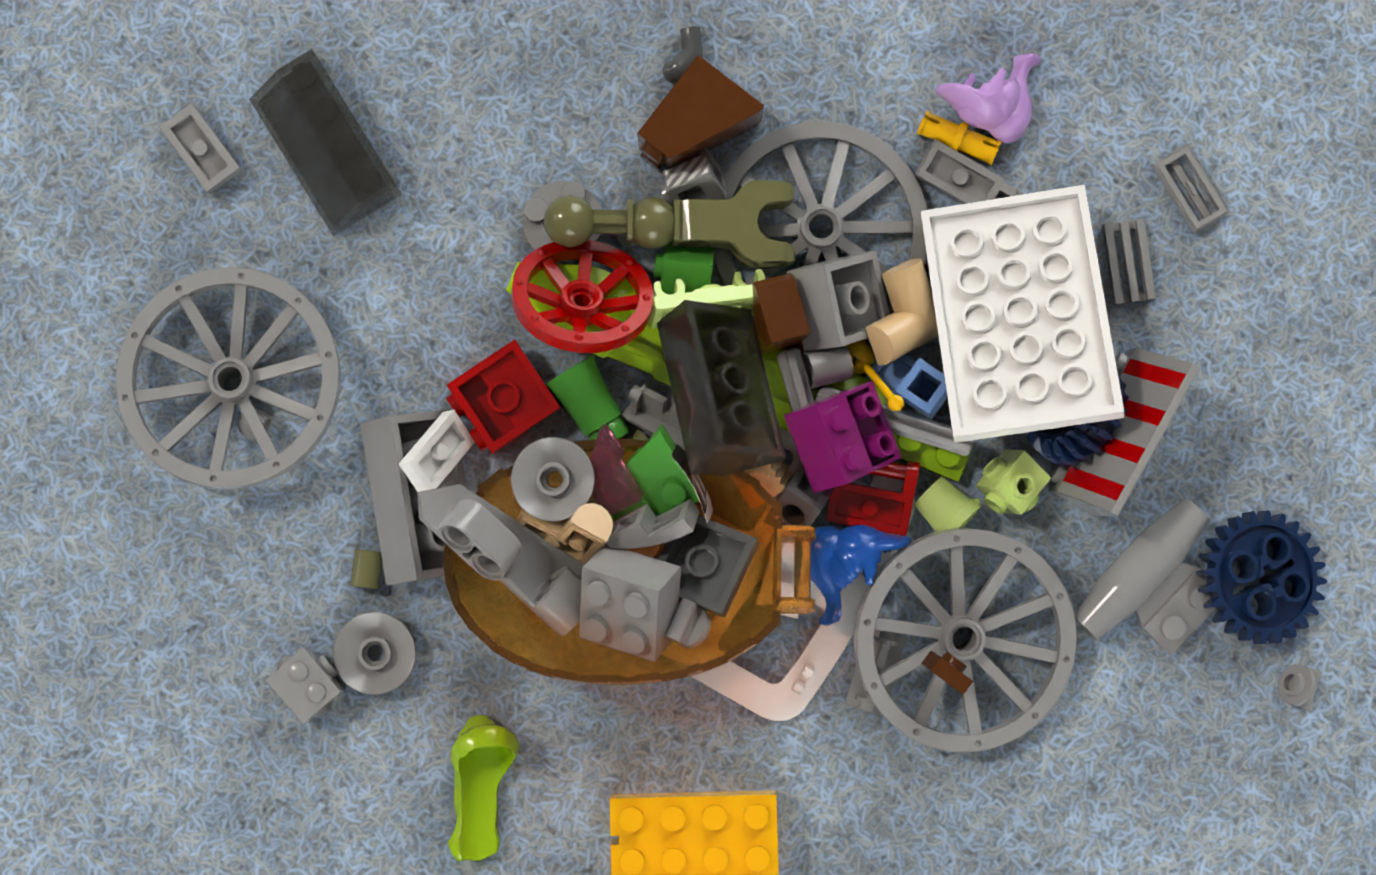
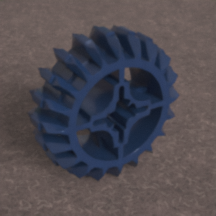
[1027,375,1129,467]

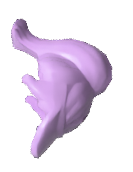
[935,53,1041,143]

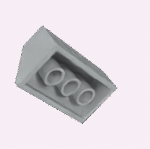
[360,409,475,586]

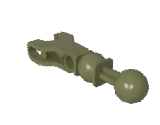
[543,180,795,269]

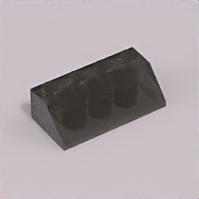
[249,49,403,237]
[657,300,787,476]

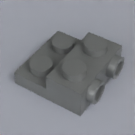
[653,515,759,618]

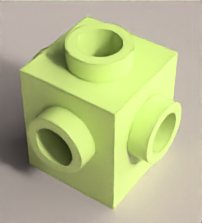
[976,449,1051,515]

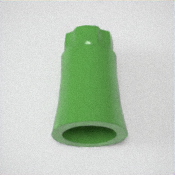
[545,354,629,451]

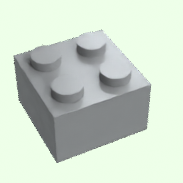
[579,544,681,662]

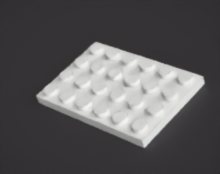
[921,185,1124,443]

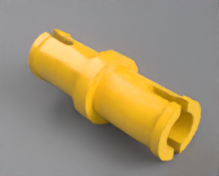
[917,110,1002,166]

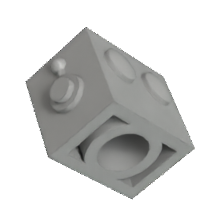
[265,646,346,724]

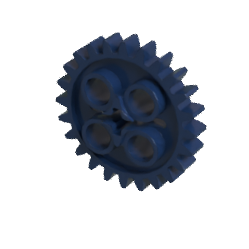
[1196,510,1327,644]

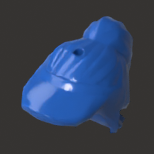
[802,525,911,626]

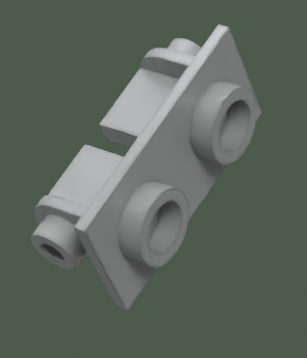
[621,384,712,454]
[844,630,907,716]

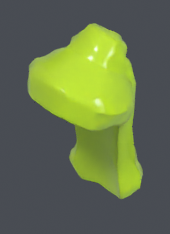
[447,714,520,861]

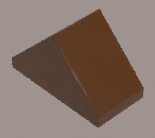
[752,273,810,356]

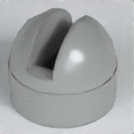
[237,408,273,444]

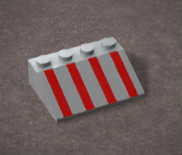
[1049,348,1200,516]

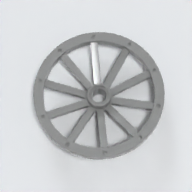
[714,121,927,314]
[116,267,341,489]
[854,528,1077,752]

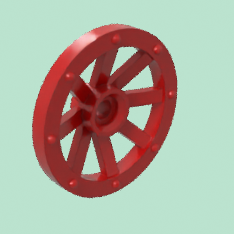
[511,240,654,353]

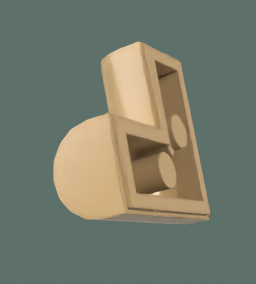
[865,258,939,365]
[516,503,613,565]

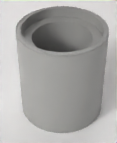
[802,345,853,389]

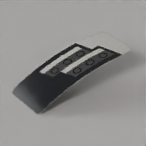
[671,445,713,524]

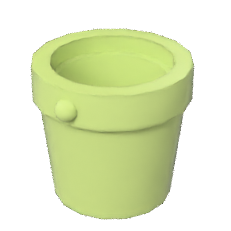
[914,477,982,532]

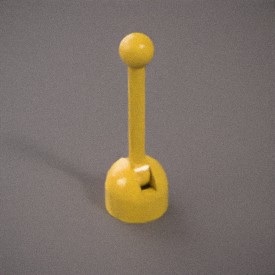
[846,339,904,411]

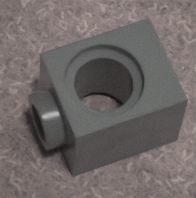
[766,465,835,541]

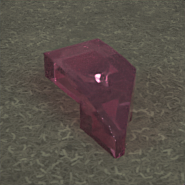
[591,424,644,515]

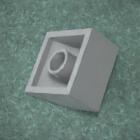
[787,250,890,352]

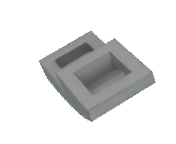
[607,499,700,549]

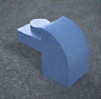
[866,354,948,420]

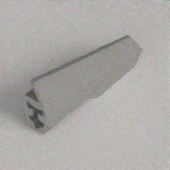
[417,484,584,636]

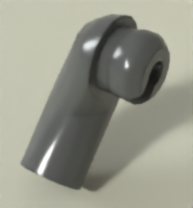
[662,26,703,83]

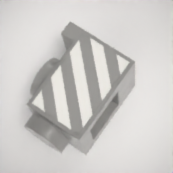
[660,147,728,206]

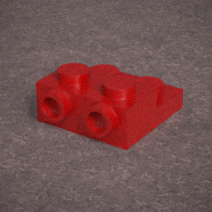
[446,339,561,455]

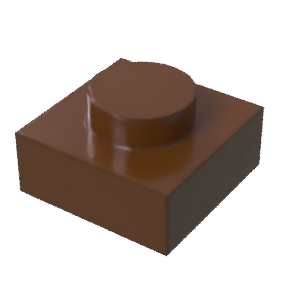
[921,651,973,695]

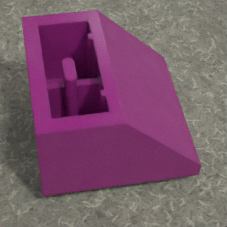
[784,380,902,493]

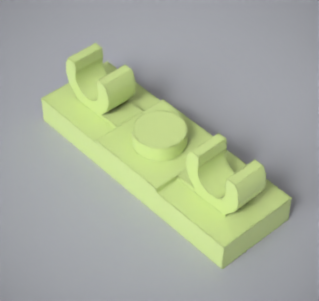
[650,269,765,329]

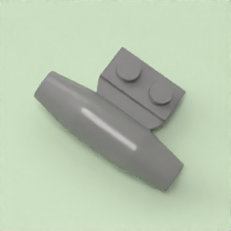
[1074,498,1216,656]

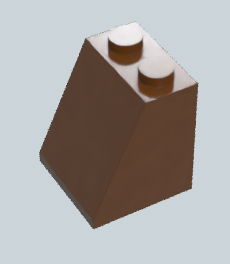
[637,55,764,171]

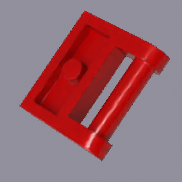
[825,461,920,536]

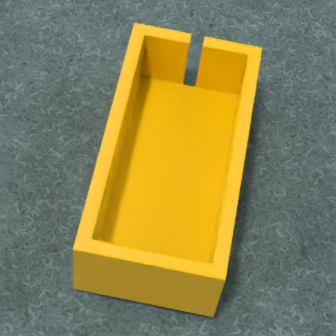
[610,790,779,875]

